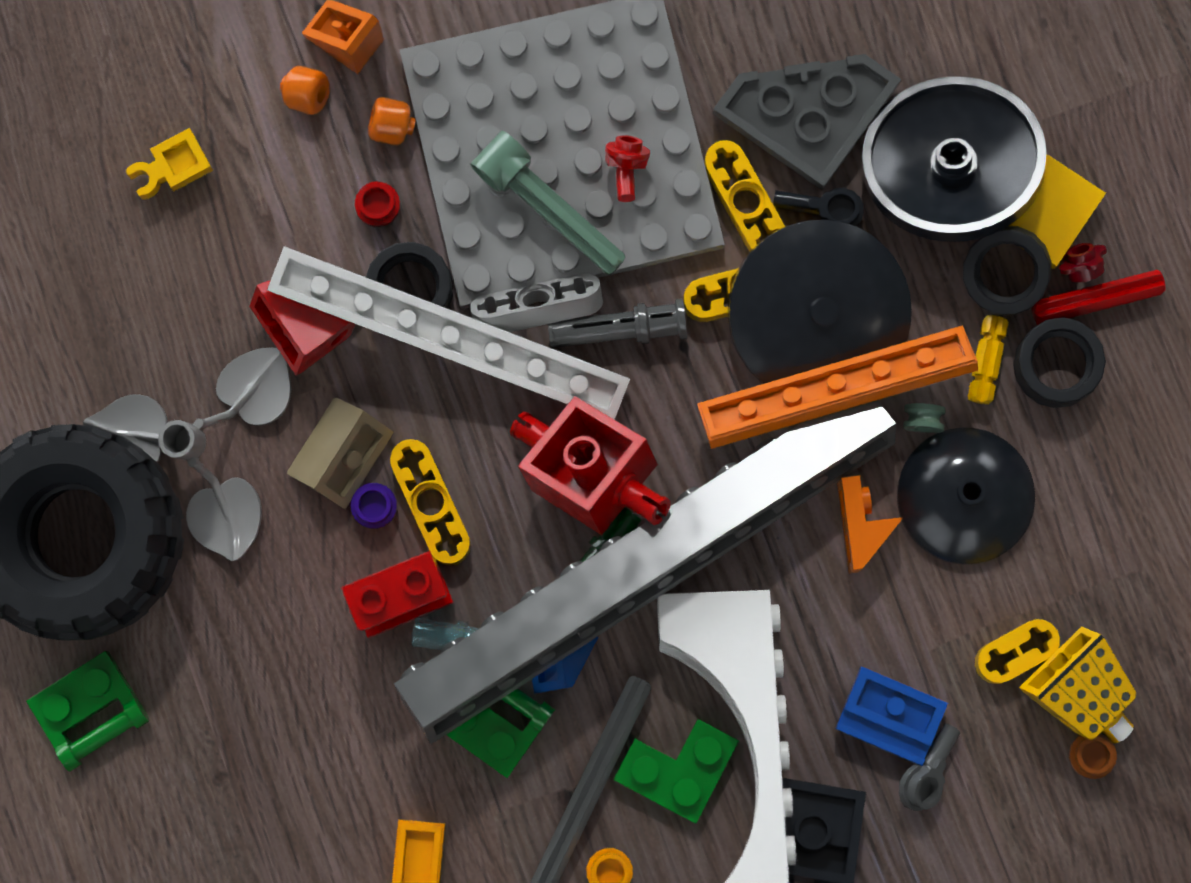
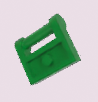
[26,651,150,772]
[446,688,556,778]

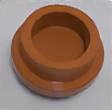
[1069,733,1117,779]

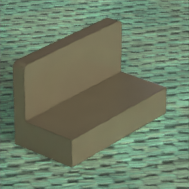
[287,397,394,509]

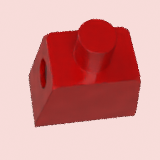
[249,280,355,375]

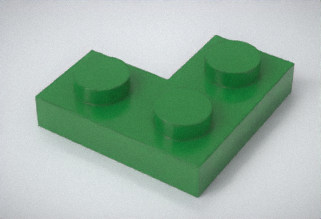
[613,719,739,824]

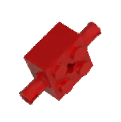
[510,396,671,535]

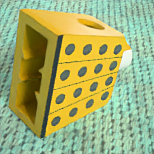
[1019,626,1136,743]

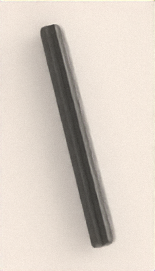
[530,676,651,883]

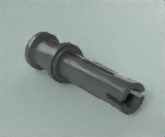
[548,298,687,349]

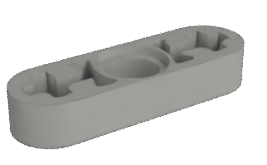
[470,273,603,332]

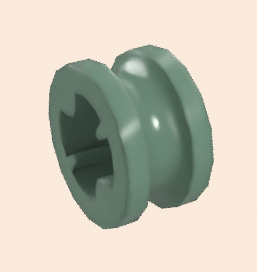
[903,403,946,433]

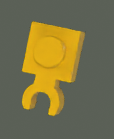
[126,128,213,200]

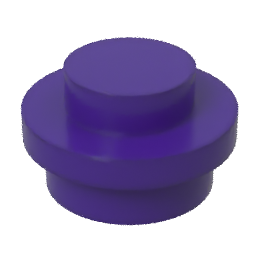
[351,483,397,529]

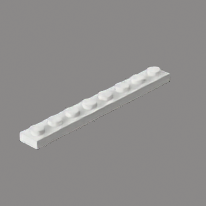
[267,246,630,420]

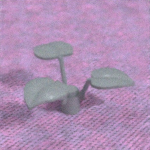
[83,348,292,561]

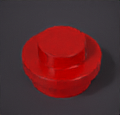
[355,182,400,227]

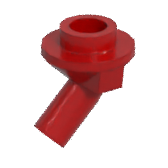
[605,135,650,202]

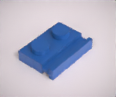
[835,666,948,766]

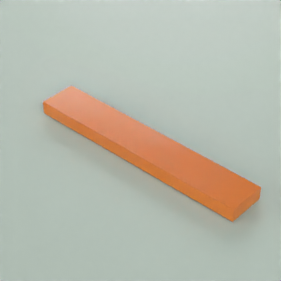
[697,325,978,449]

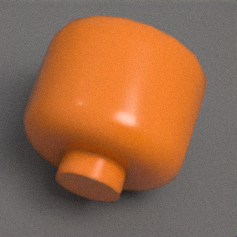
[280,66,330,115]
[368,97,415,146]

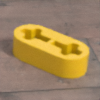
[975,619,1060,684]

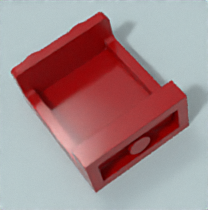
[341,551,454,639]

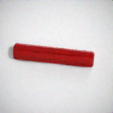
[1032,270,1166,325]

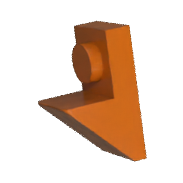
[837,476,902,574]

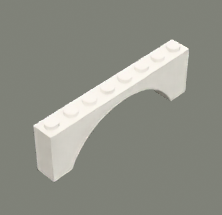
[657,590,796,883]

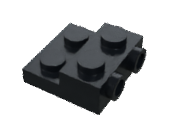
[782,778,866,883]

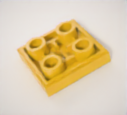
[1009,154,1106,269]

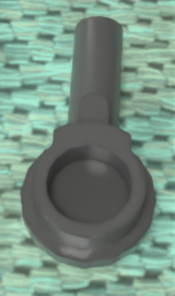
[899,723,961,811]

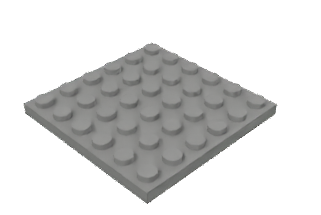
[400,0,725,310]

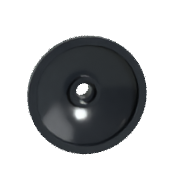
[897,427,1035,565]

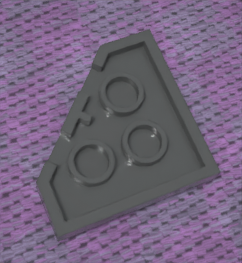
[712,54,902,191]

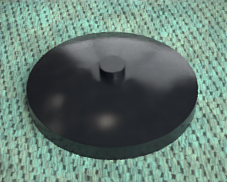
[862,77,1047,242]
[728,220,912,384]

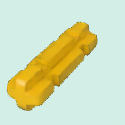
[968,315,1008,404]

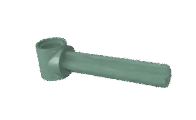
[470,130,625,275]

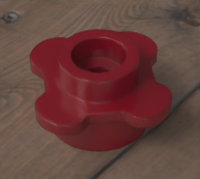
[1059,243,1107,283]

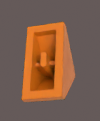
[301,0,384,75]

